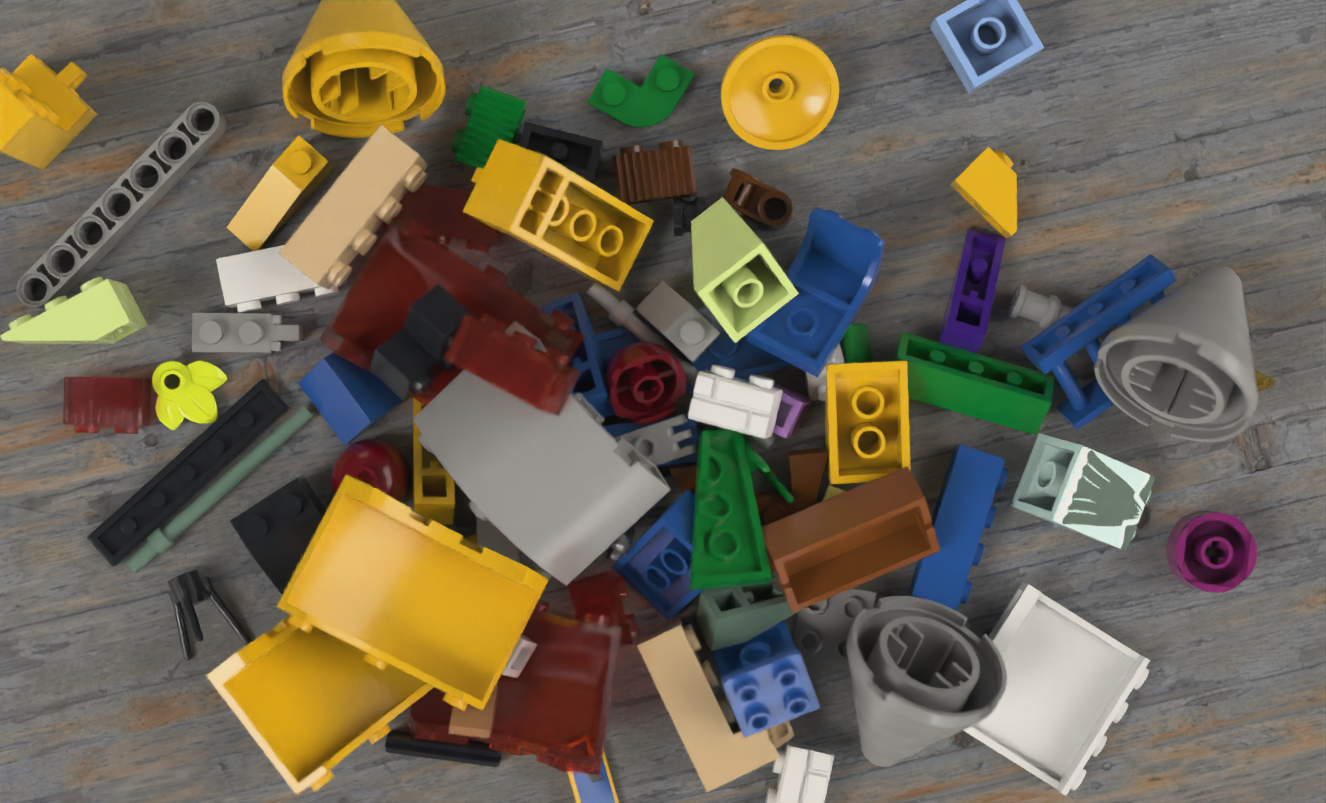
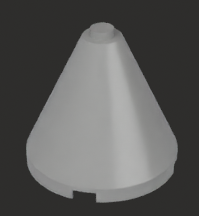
[1094,266,1258,442]
[847,596,1007,767]

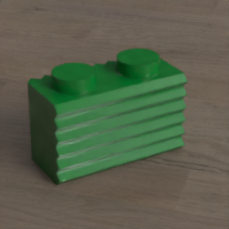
[451,85,528,170]

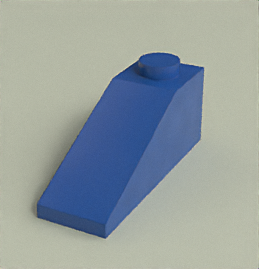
[541,292,616,418]

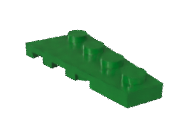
[689,429,772,590]

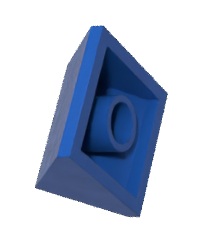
[298,336,408,446]

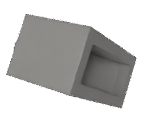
[635,281,720,364]

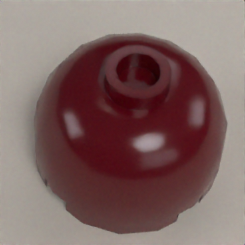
[604,342,686,424]
[331,439,411,503]

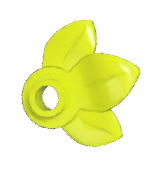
[152,360,227,430]

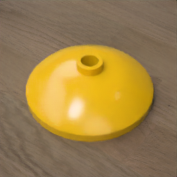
[720,35,839,150]

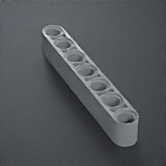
[16,101,227,310]

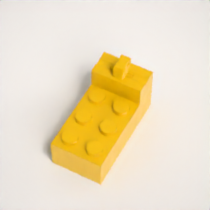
[0,54,97,170]
[463,139,654,292]

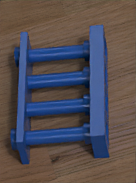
[1021,254,1176,430]

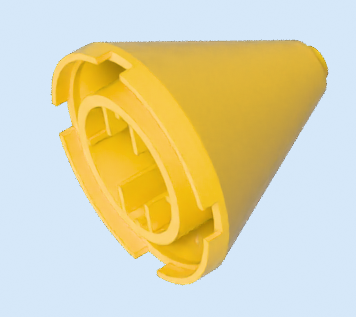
[282,0,446,138]

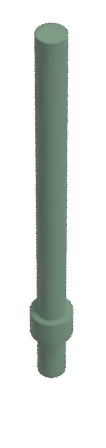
[126,405,314,573]

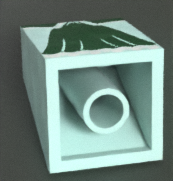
[1010,433,1156,551]

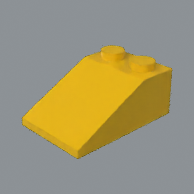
[825,360,911,484]

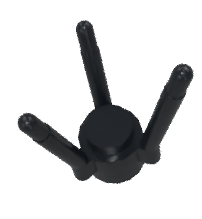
[168,570,251,661]

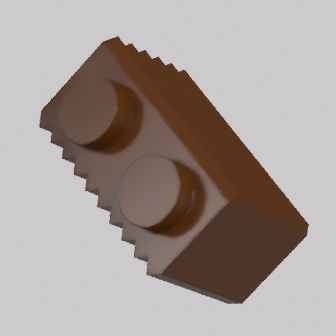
[612,140,697,205]

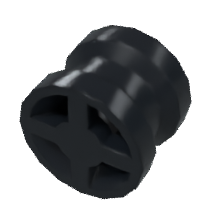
[673,197,705,237]

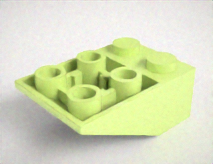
[0,277,148,344]

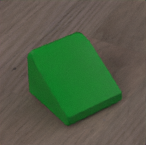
[840,323,873,363]

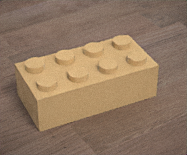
[279,125,428,289]

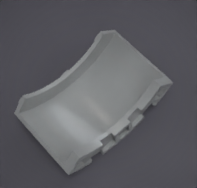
[413,321,671,586]

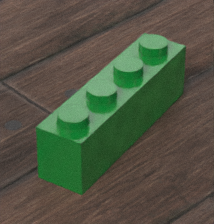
[891,332,1055,435]

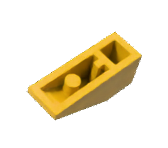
[226,135,335,251]
[413,398,455,525]

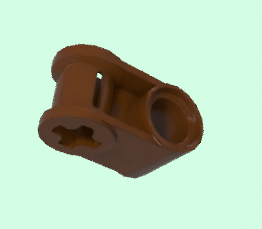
[716,168,793,230]

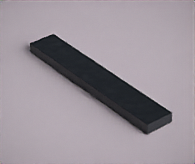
[87,379,290,567]

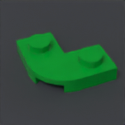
[587,54,695,129]

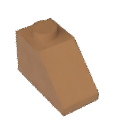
[449,681,499,738]

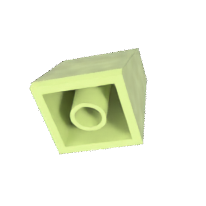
[691,197,799,343]

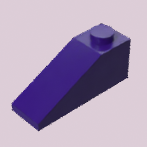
[938,228,1006,353]

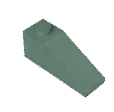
[695,572,804,651]

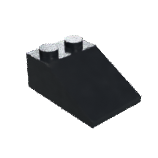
[230,477,326,595]

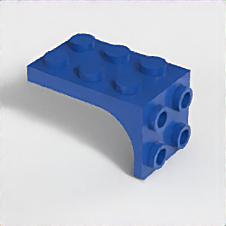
[747,207,885,378]
[712,620,820,738]

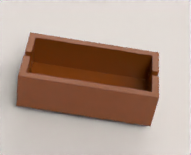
[761,466,940,613]

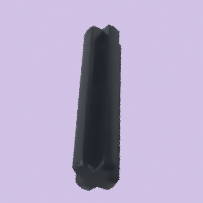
[385,730,503,767]

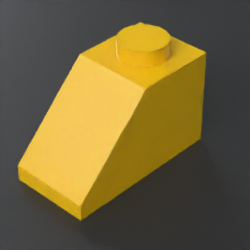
[950,147,1017,239]

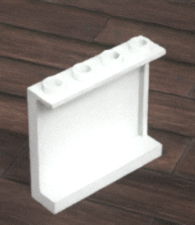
[963,582,1150,796]

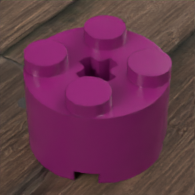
[1166,511,1257,593]

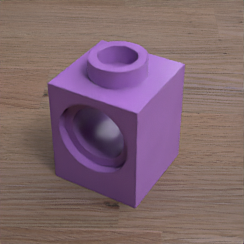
[772,382,812,439]

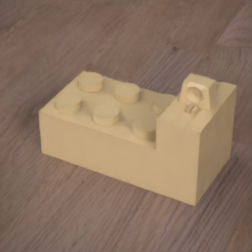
[637,619,795,792]

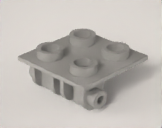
[793,588,877,669]

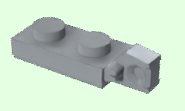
[192,313,303,353]

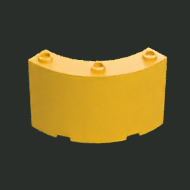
[277,475,549,711]
[207,614,434,795]

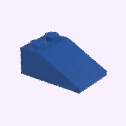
[611,489,703,621]

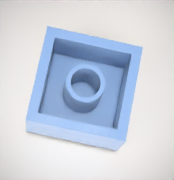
[930,0,1044,94]

